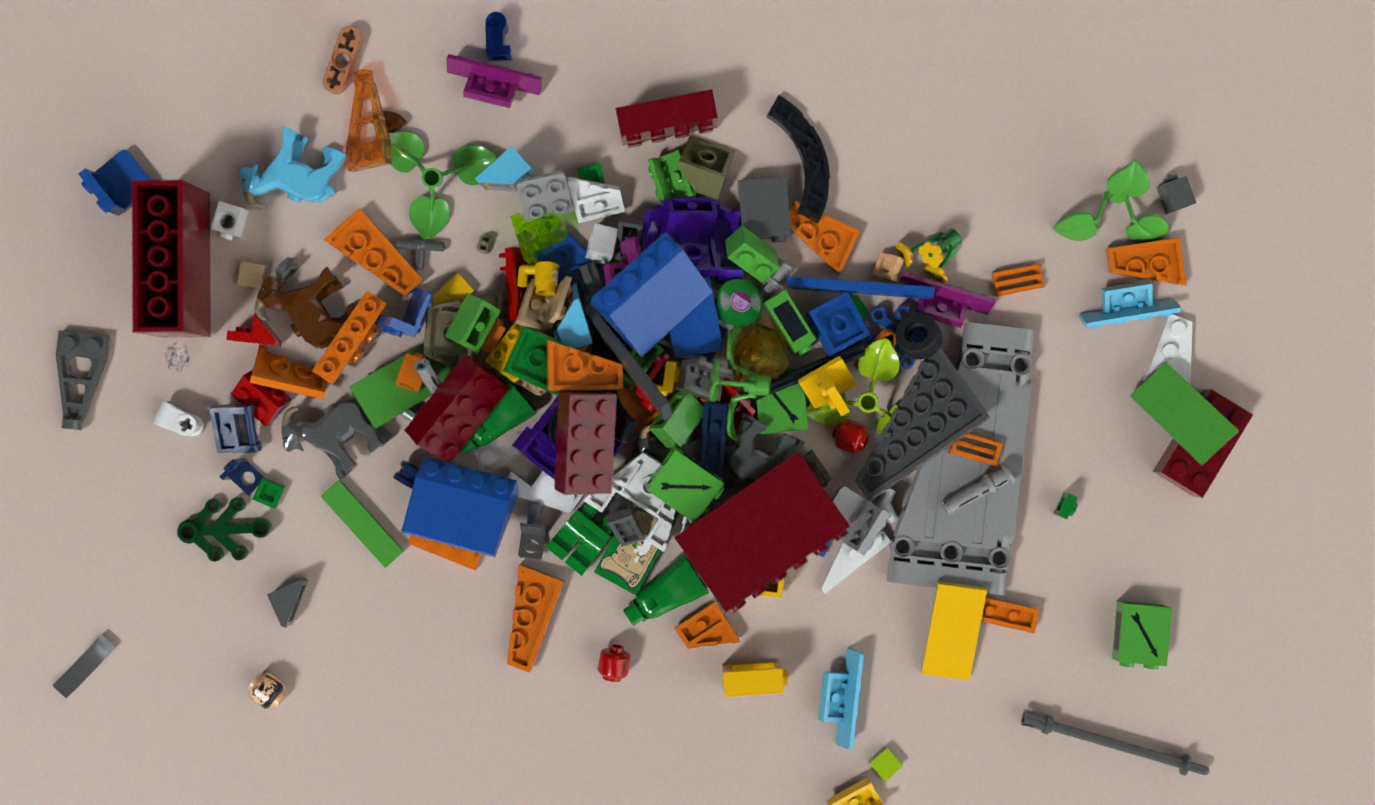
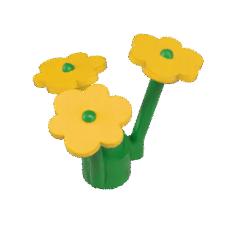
[895,229,962,284]

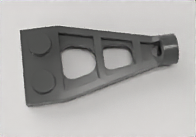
[56,331,110,430]

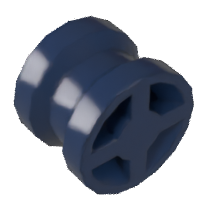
[393,460,419,489]

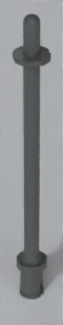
[1021,710,1210,776]

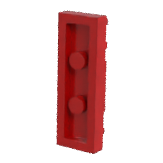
[499,247,529,321]

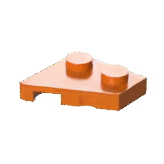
[674,601,740,649]

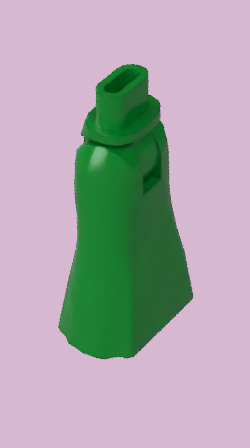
[461,378,538,455]
[623,554,709,626]

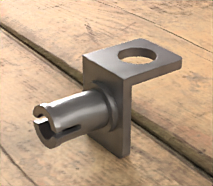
[518,503,546,560]

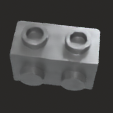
[677,356,733,401]

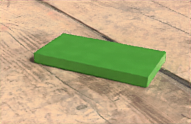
[349,344,453,429]
[1130,362,1239,466]

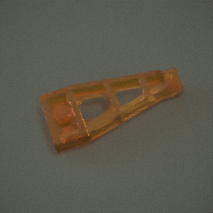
[346,69,392,172]

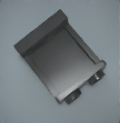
[737,176,791,243]

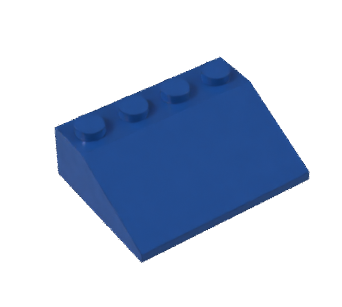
[590,232,713,357]
[401,456,519,557]

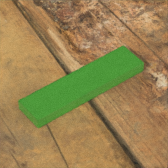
[321,480,404,568]

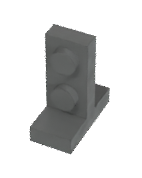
[606,493,645,547]

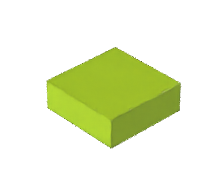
[869,746,903,782]

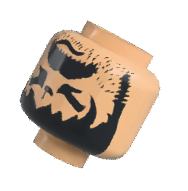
[248,673,286,709]

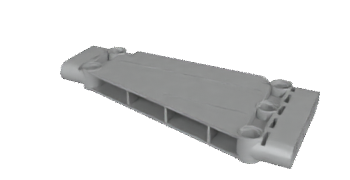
[887,322,1034,595]

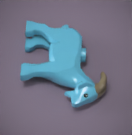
[240,126,347,210]

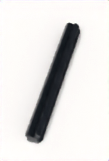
[754,343,866,400]

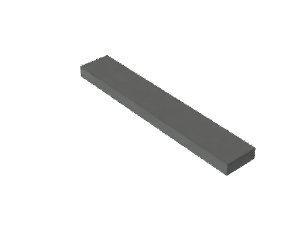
[583,304,672,421]

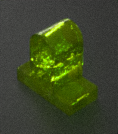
[510,213,568,265]

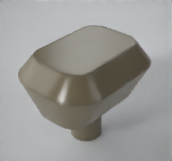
[477,234,493,254]

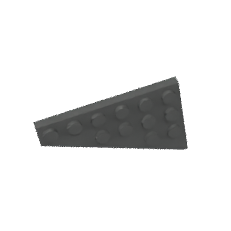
[855,347,991,502]

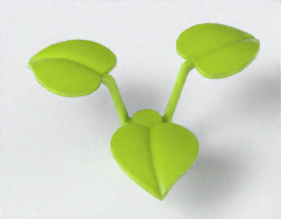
[806,338,900,436]

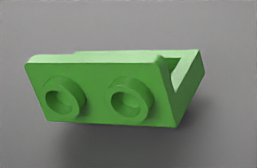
[648,150,697,202]

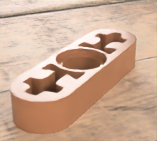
[323,25,363,95]

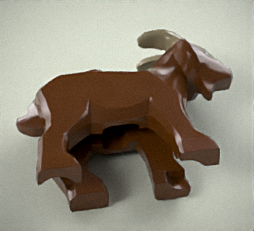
[254,266,355,349]

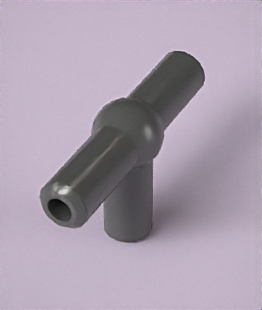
[396,239,445,270]

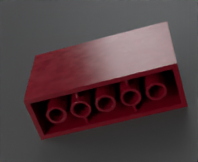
[132,180,211,338]
[674,452,850,613]

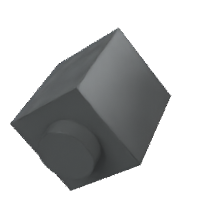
[1157,174,1196,214]

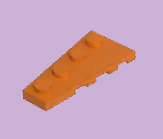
[323,208,424,297]
[507,564,565,673]

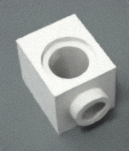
[211,201,249,241]
[585,223,618,264]

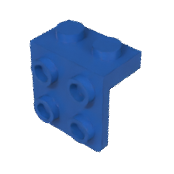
[78,150,151,216]
[375,288,433,337]

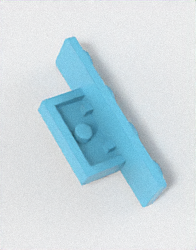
[1079,280,1181,328]
[818,649,864,749]

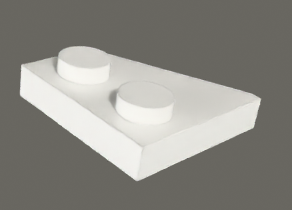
[567,177,625,223]

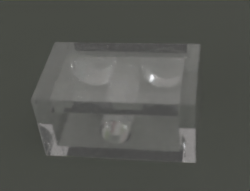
[473,431,523,473]

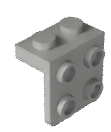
[516,171,574,222]
[832,486,890,556]

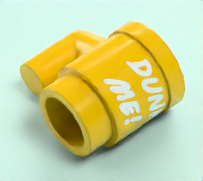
[517,261,559,296]

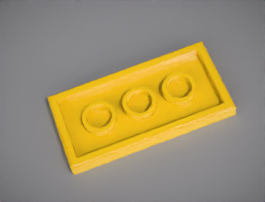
[921,581,987,681]

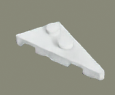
[821,529,891,593]

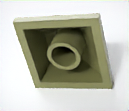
[678,135,735,200]

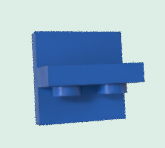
[806,291,870,356]

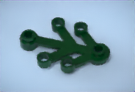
[177,497,272,562]

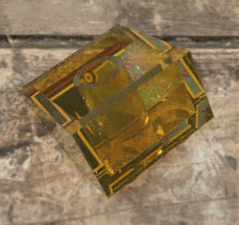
[732,322,789,389]

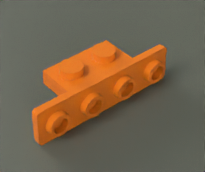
[313,291,387,384]

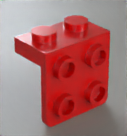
[635,354,670,413]

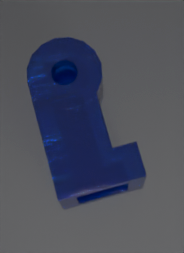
[485,12,513,61]

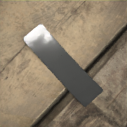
[53,634,115,698]

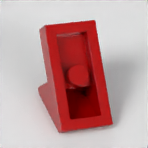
[226,314,281,346]

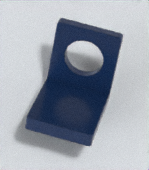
[219,458,264,495]

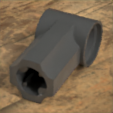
[576,262,605,312]

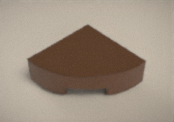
[374,111,408,133]

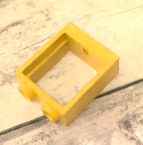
[722,661,788,697]

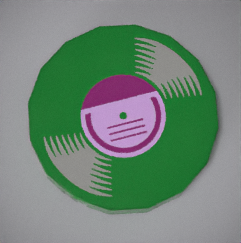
[715,279,763,327]

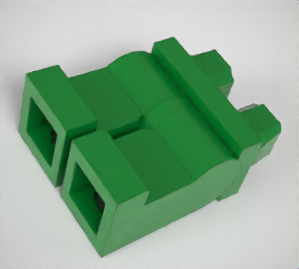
[545,503,613,576]

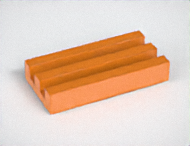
[991,264,1045,297]
[948,433,1003,466]

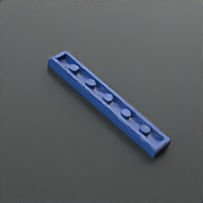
[787,276,934,299]

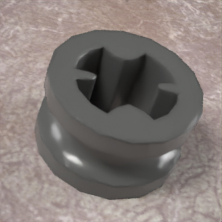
[275,257,299,281]

